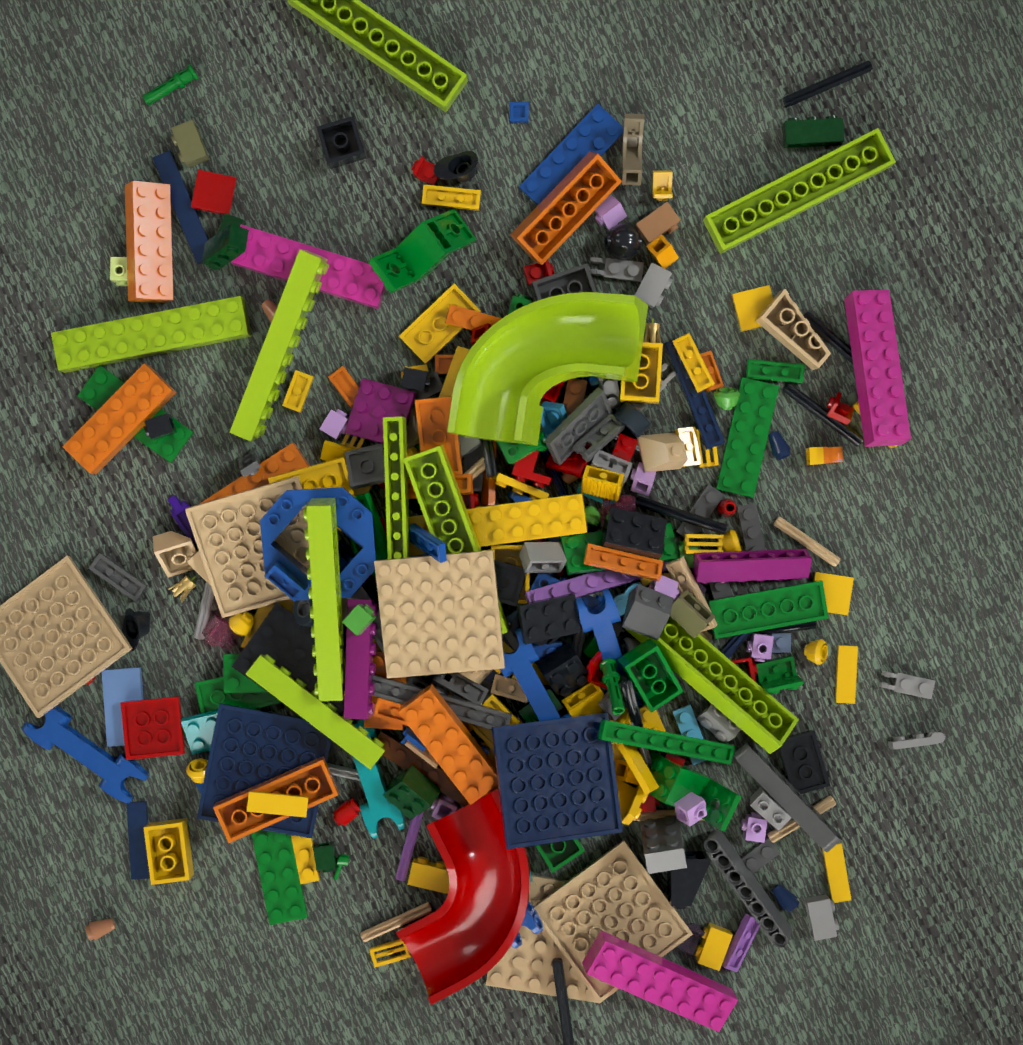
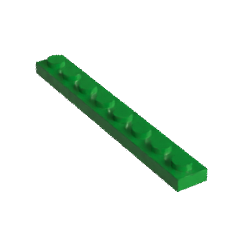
[597,719,735,765]

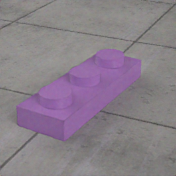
[722,913,760,972]

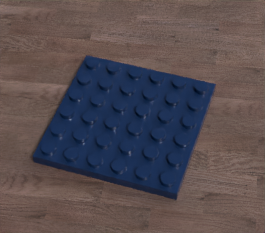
[197,703,331,839]
[491,713,623,849]

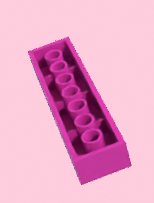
[231,225,386,310]
[844,290,911,447]
[582,930,738,1032]

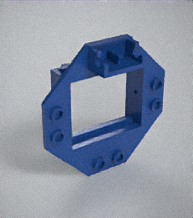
[260,487,376,602]

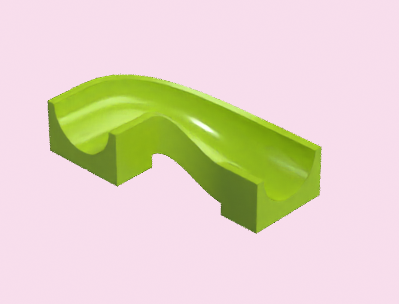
[447,292,648,446]

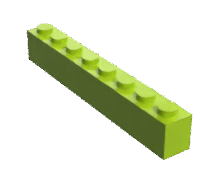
[383,417,411,559]
[246,654,385,770]

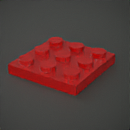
[120,696,185,760]

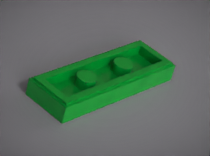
[745,359,805,384]

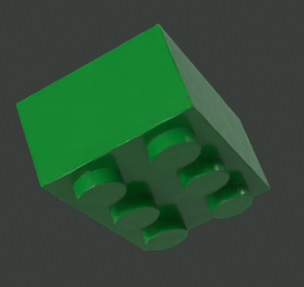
[617,639,684,713]

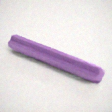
[395,812,424,881]

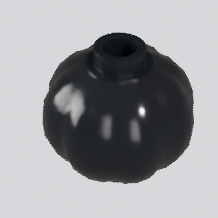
[604,224,641,260]

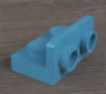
[540,401,568,437]

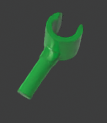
[333,854,349,880]

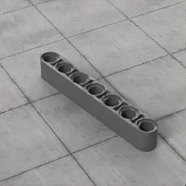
[733,741,842,852]
[703,830,792,948]

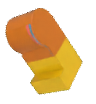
[806,447,843,465]

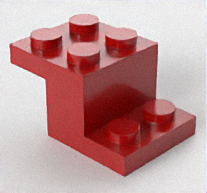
[512,450,551,489]

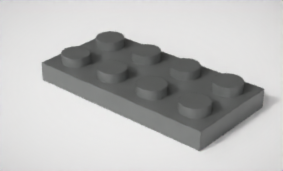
[545,387,612,465]

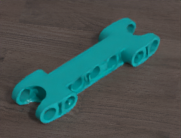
[340,719,405,839]

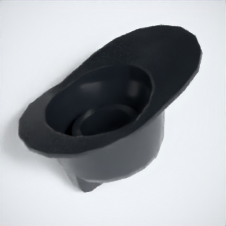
[434,151,478,182]
[122,608,150,651]

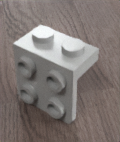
[696,704,741,744]

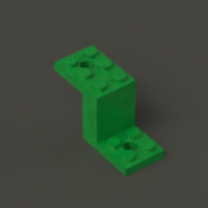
[368,209,477,293]
[634,749,742,832]

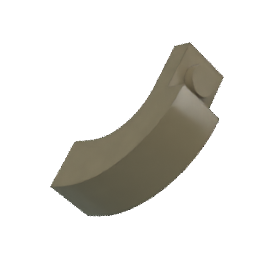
[621,114,644,185]

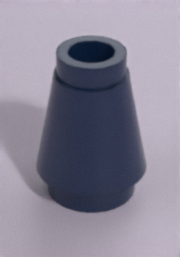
[768,431,791,461]
[771,883,800,913]

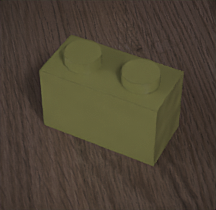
[171,120,210,168]
[670,590,715,638]

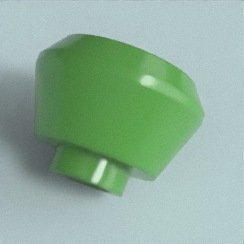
[714,387,740,410]
[585,506,601,530]

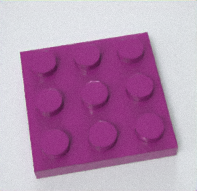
[344,378,417,444]

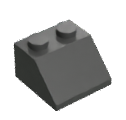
[622,584,674,640]

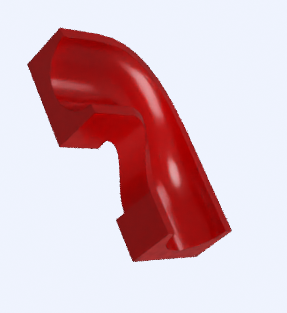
[396,788,531,1005]

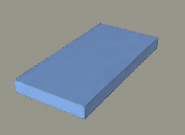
[102,667,144,747]

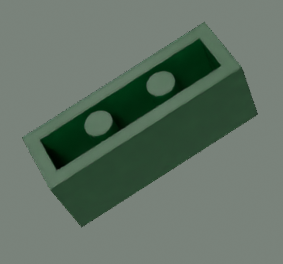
[782,115,844,148]
[202,223,249,270]

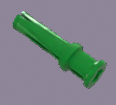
[142,63,199,106]
[599,658,625,715]

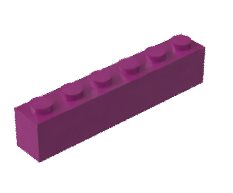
[692,549,812,584]
[344,599,378,719]

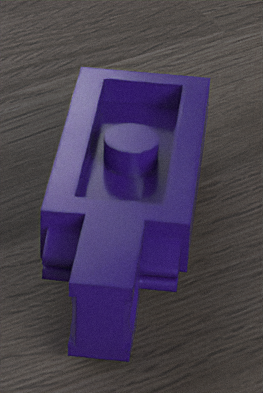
[168,495,197,546]

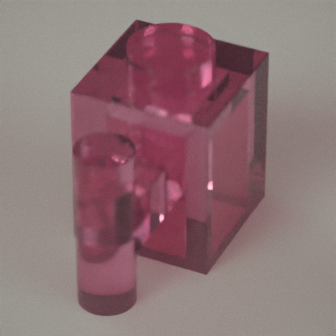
[600,495,636,520]
[202,614,240,651]

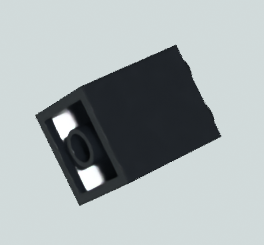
[667,851,710,909]

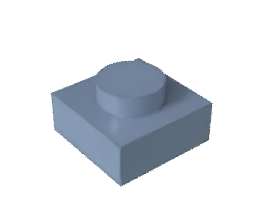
[771,633,791,653]

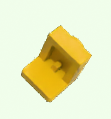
[652,170,673,201]

